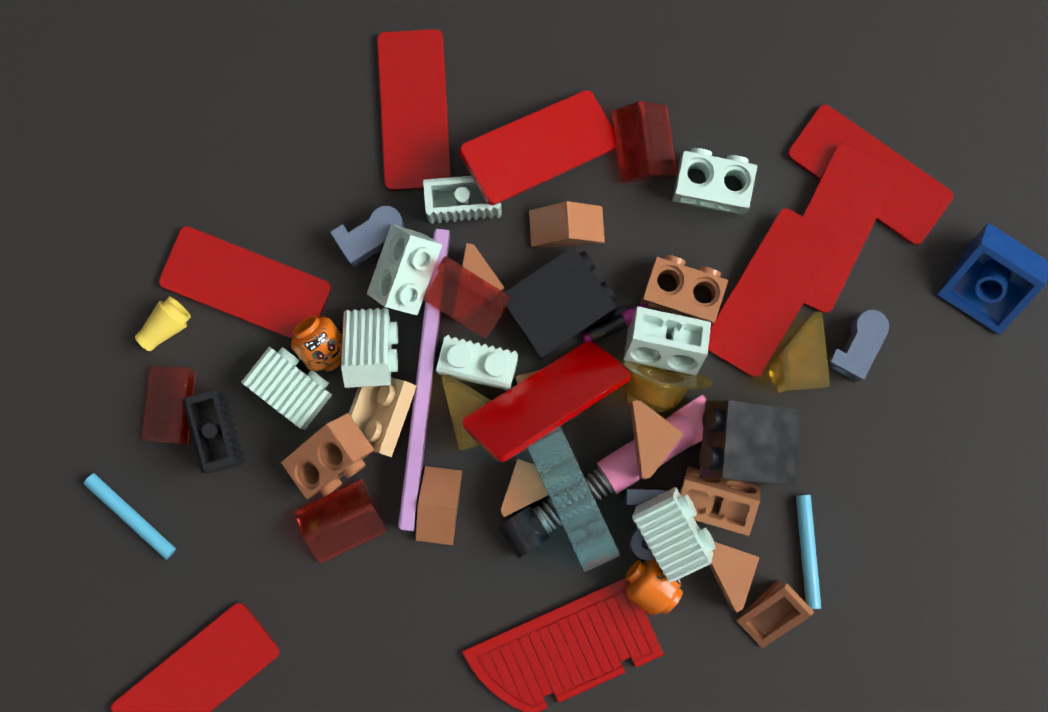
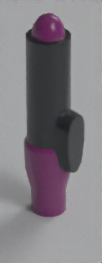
[583,304,650,343]

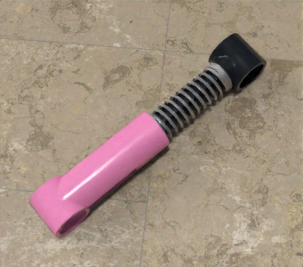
[498,394,707,558]

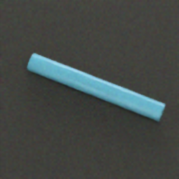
[83,473,176,560]
[796,495,821,609]

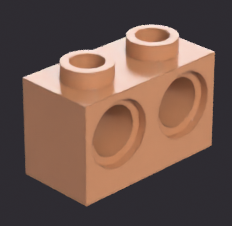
[640,254,728,326]
[281,413,374,499]
[680,466,761,536]

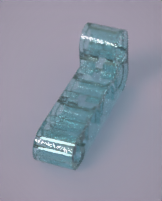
[527,426,620,572]

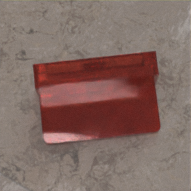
[611,101,677,183]
[423,256,511,338]
[142,366,196,445]
[294,479,386,563]

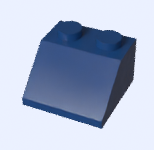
[937,223,1048,335]

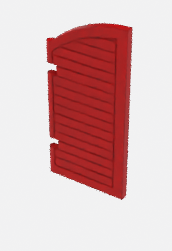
[462,578,664,712]

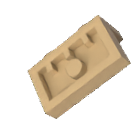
[349,378,417,458]

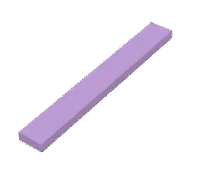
[398,229,450,531]

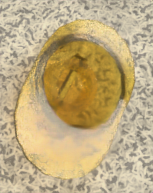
[623,361,712,412]

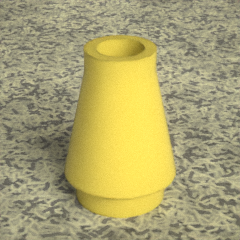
[135,297,191,352]

